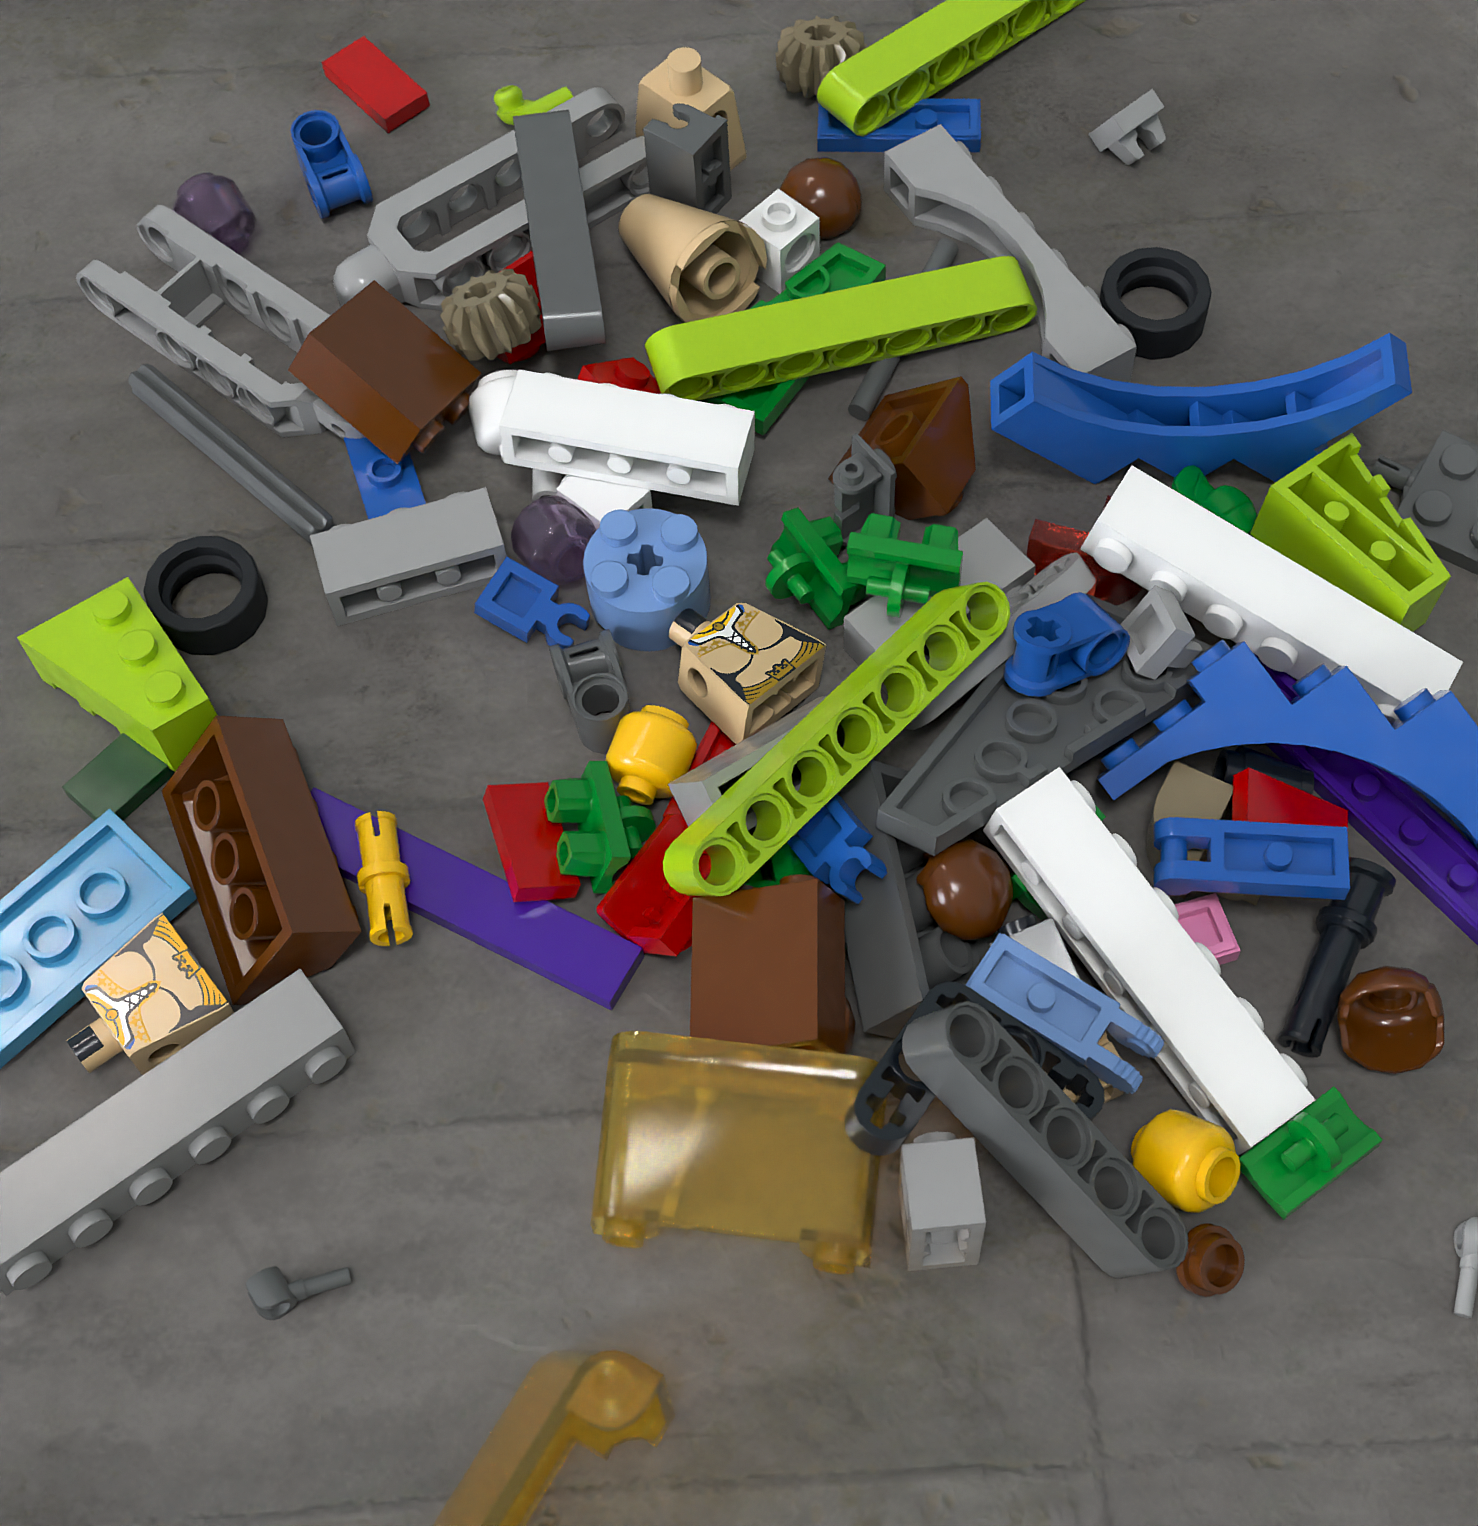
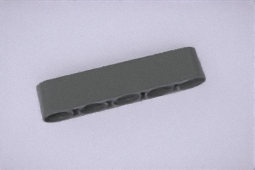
[513,110,606,351]
[902,1001,1188,1279]

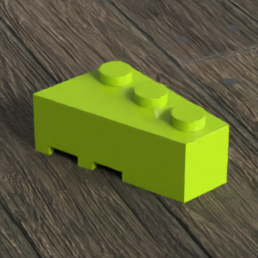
[1250,432,1451,632]
[17,577,217,772]

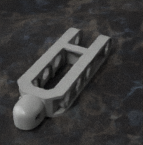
[333,87,650,311]
[76,205,365,439]

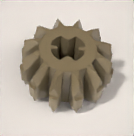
[775,15,867,98]
[440,269,542,361]

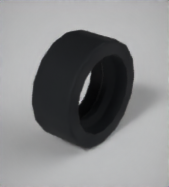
[1099,247,1212,359]
[143,536,268,655]

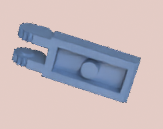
[965,933,1164,1094]

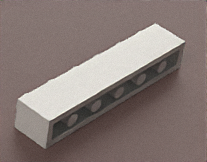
[1080,465,1463,724]
[983,767,1315,1155]

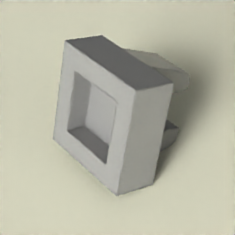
[1088,88,1165,165]
[1120,586,1203,680]

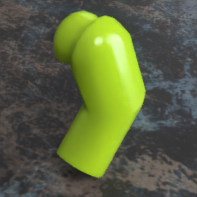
[494,85,573,125]

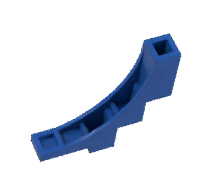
[1097,639,1478,849]

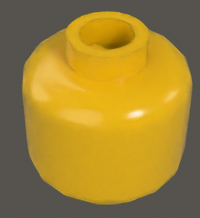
[605,705,697,805]
[1131,1109,1241,1213]

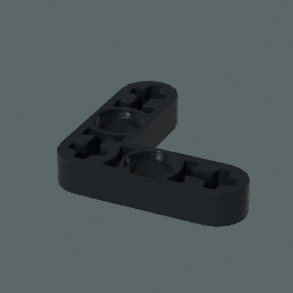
[845,981,1105,1156]

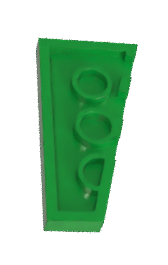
[698,242,886,436]

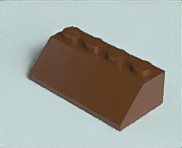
[162,715,362,1005]

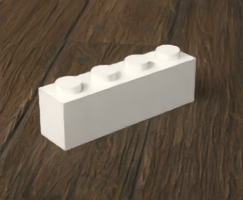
[499,369,755,506]

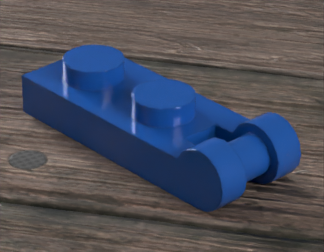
[1154,817,1350,900]

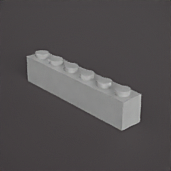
[0,969,356,1296]

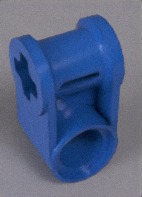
[291,110,373,219]
[1003,592,1130,697]

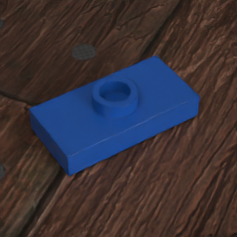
[344,437,426,519]

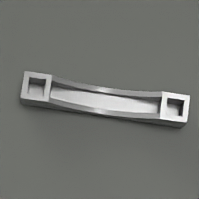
[884,124,1137,383]

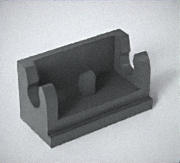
[643,103,732,214]

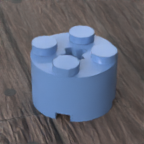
[583,508,711,651]

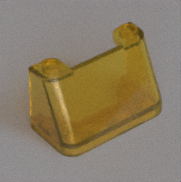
[590,1031,889,1274]
[432,1350,675,1526]

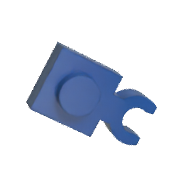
[474,557,590,648]
[787,794,887,904]

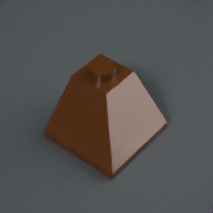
[828,376,976,520]

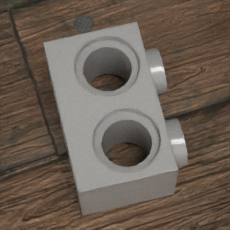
[898,1132,986,1271]

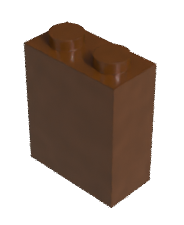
[288,280,482,464]
[689,874,845,1073]

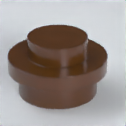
[1176,1223,1245,1297]

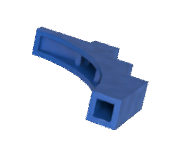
[990,333,1412,485]

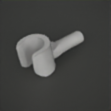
[1453,1217,1478,1318]

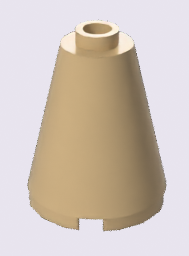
[619,194,767,323]

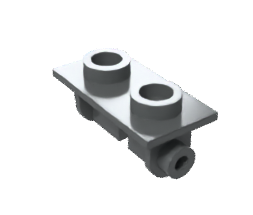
[833,433,897,548]

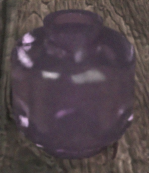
[173,172,256,254]
[510,496,597,585]

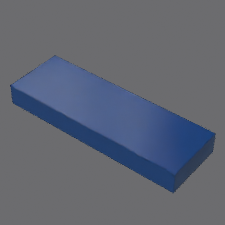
[817,99,981,153]

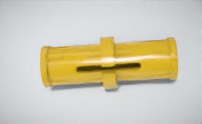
[355,811,413,946]

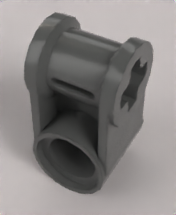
[549,629,631,754]

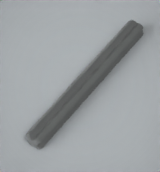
[128,364,335,544]

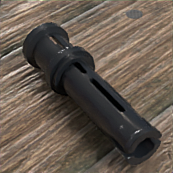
[1278,857,1396,1058]

